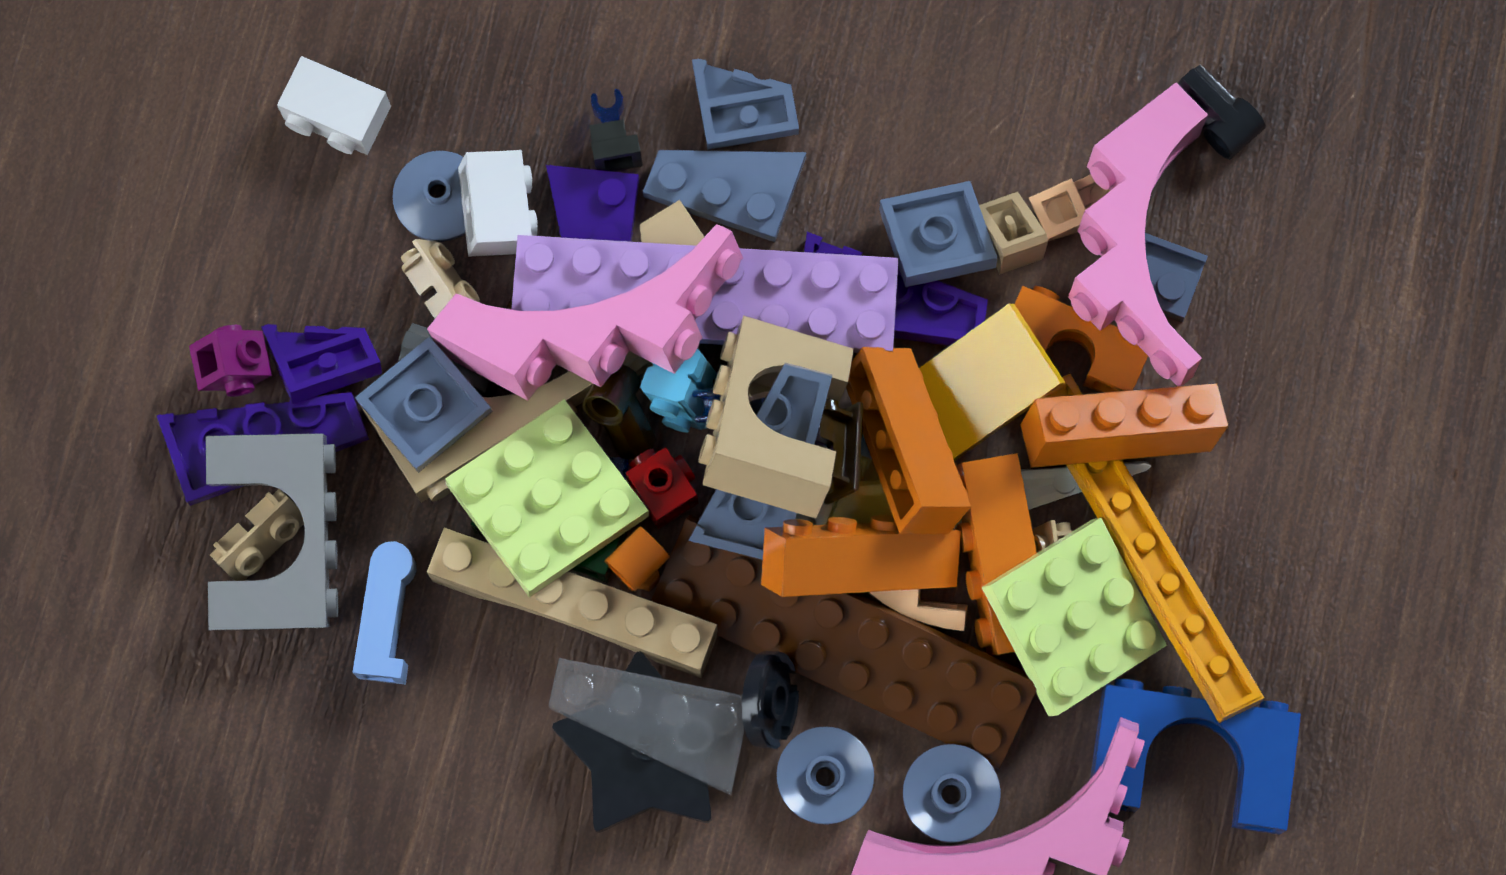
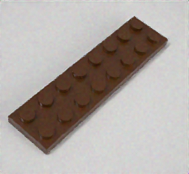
[651,515,1037,769]

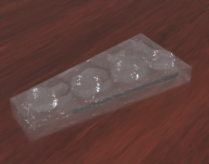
[549,658,745,795]

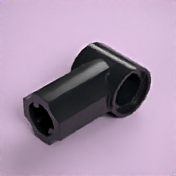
[1178,64,1266,160]

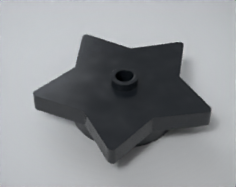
[552,651,737,833]

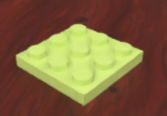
[445,399,649,597]
[982,518,1167,716]

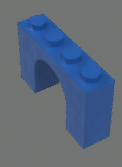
[1090,679,1301,835]

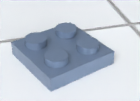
[879,181,998,287]
[355,336,493,473]

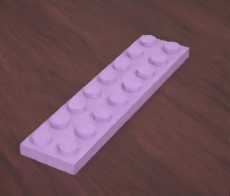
[512,235,898,353]

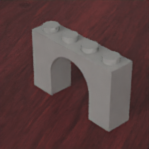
[206,434,338,630]

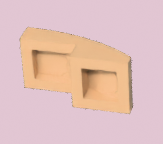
[1029,174,1110,241]
[870,589,968,631]

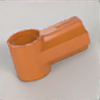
[605,527,670,592]

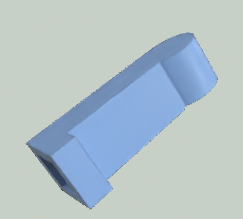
[352,541,416,685]

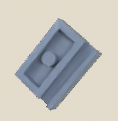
[1145,233,1208,322]

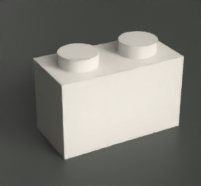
[277,56,391,155]
[458,150,537,257]

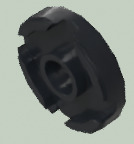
[742,651,799,749]

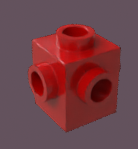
[625,447,699,529]

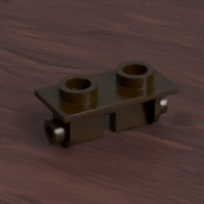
[816,399,863,505]

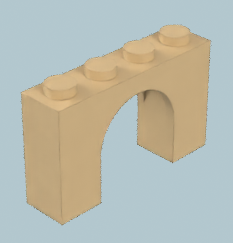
[698,315,853,519]

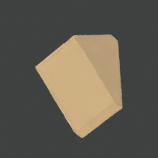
[979,192,1048,275]

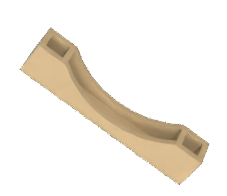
[427,527,718,678]

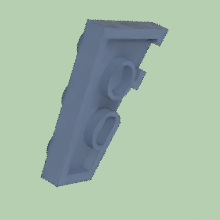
[643,150,806,242]

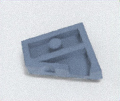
[692,59,799,150]

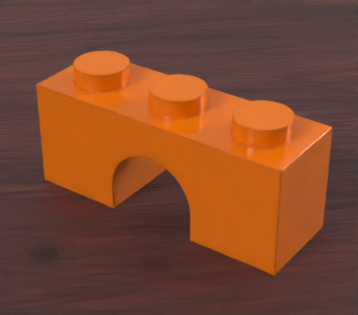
[1015,286,1148,393]

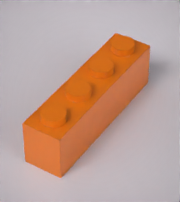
[846,347,971,534]
[1021,383,1228,468]
[956,453,1037,656]
[761,515,961,597]

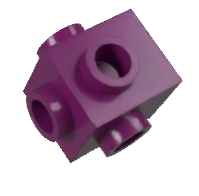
[189,325,272,397]

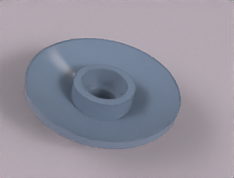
[393,151,466,242]
[777,727,874,825]
[903,744,1001,843]

